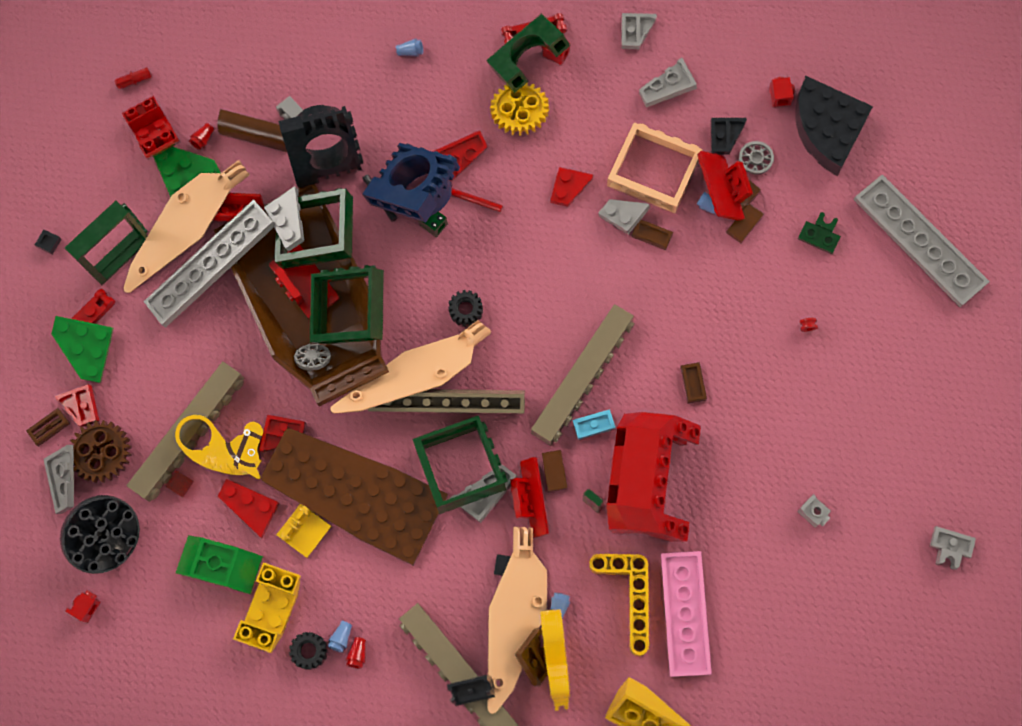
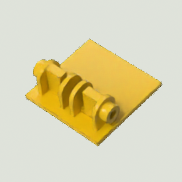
[276,504,331,558]

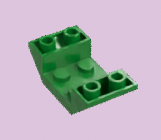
[176,535,263,595]

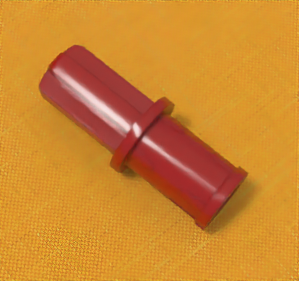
[115,67,152,89]

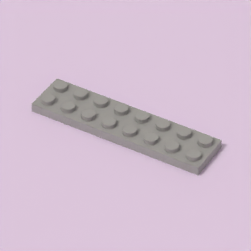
[854,175,990,307]
[144,200,275,328]

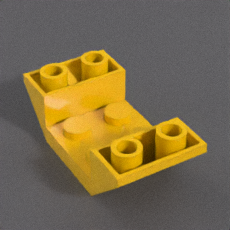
[233,562,301,653]

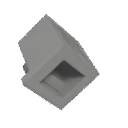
[276,96,303,120]
[797,494,831,528]

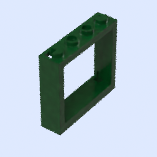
[275,188,353,269]
[65,200,149,285]
[310,265,384,344]
[412,415,508,515]

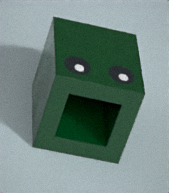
[418,211,448,238]

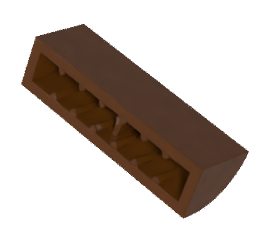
[217,109,287,152]

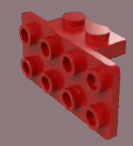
[697,151,753,221]
[269,245,339,319]

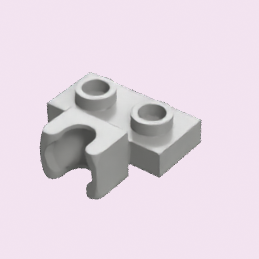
[930,526,976,570]

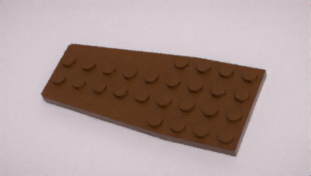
[261,428,448,566]

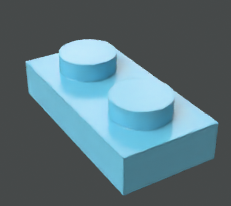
[573,409,616,440]

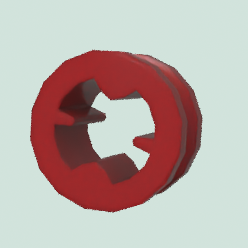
[799,317,818,332]

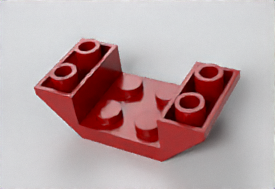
[122,96,180,160]

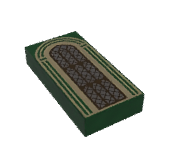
[583,489,603,513]

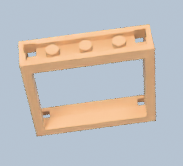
[607,123,702,213]

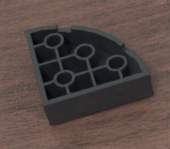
[795,76,873,176]

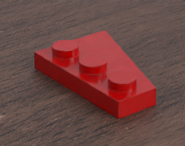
[432,130,488,181]
[218,479,280,538]

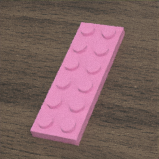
[660,551,711,677]

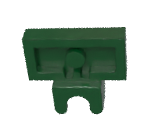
[798,212,841,254]

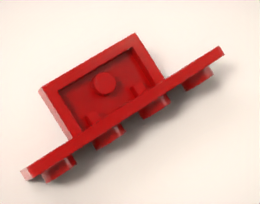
[212,193,264,221]
[510,457,549,538]

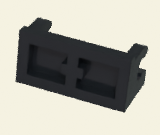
[447,675,496,706]

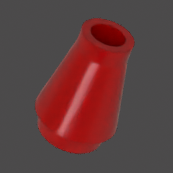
[189,123,214,150]
[345,637,366,669]

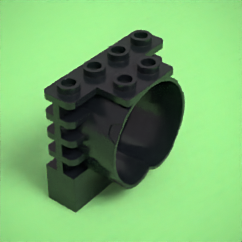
[278,105,364,188]

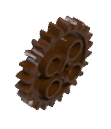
[70,420,132,483]

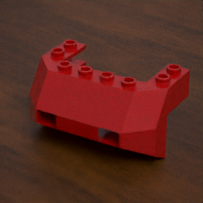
[607,412,701,542]

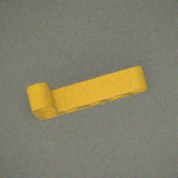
[589,554,649,656]

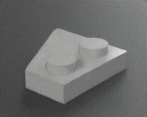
[621,13,657,49]
[598,199,650,234]

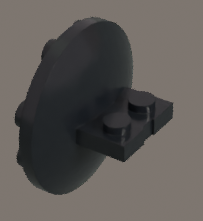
[60,495,140,574]

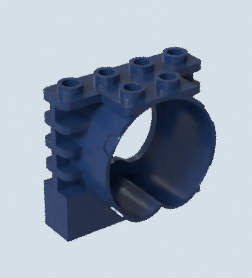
[362,143,460,222]

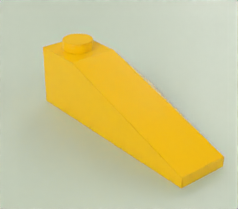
[605,677,691,726]

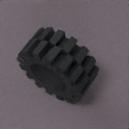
[448,290,483,327]
[289,632,328,670]

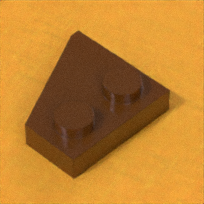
[515,628,548,686]

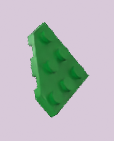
[153,146,221,197]
[51,316,114,383]

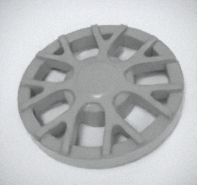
[739,141,774,174]
[294,344,331,370]

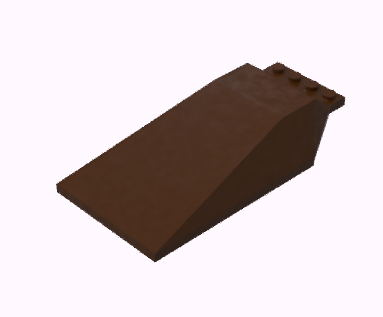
[214,184,389,407]

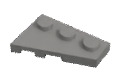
[43,445,74,514]
[450,464,518,523]

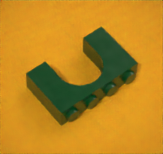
[486,13,571,93]

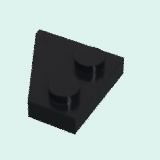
[710,118,747,155]

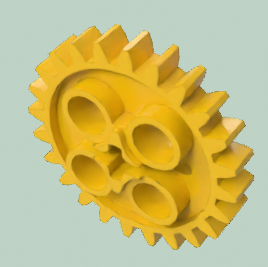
[490,82,549,136]

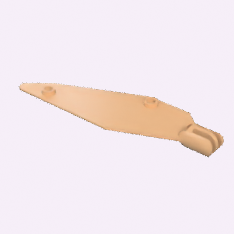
[124,160,250,293]
[331,320,491,414]
[488,527,547,714]

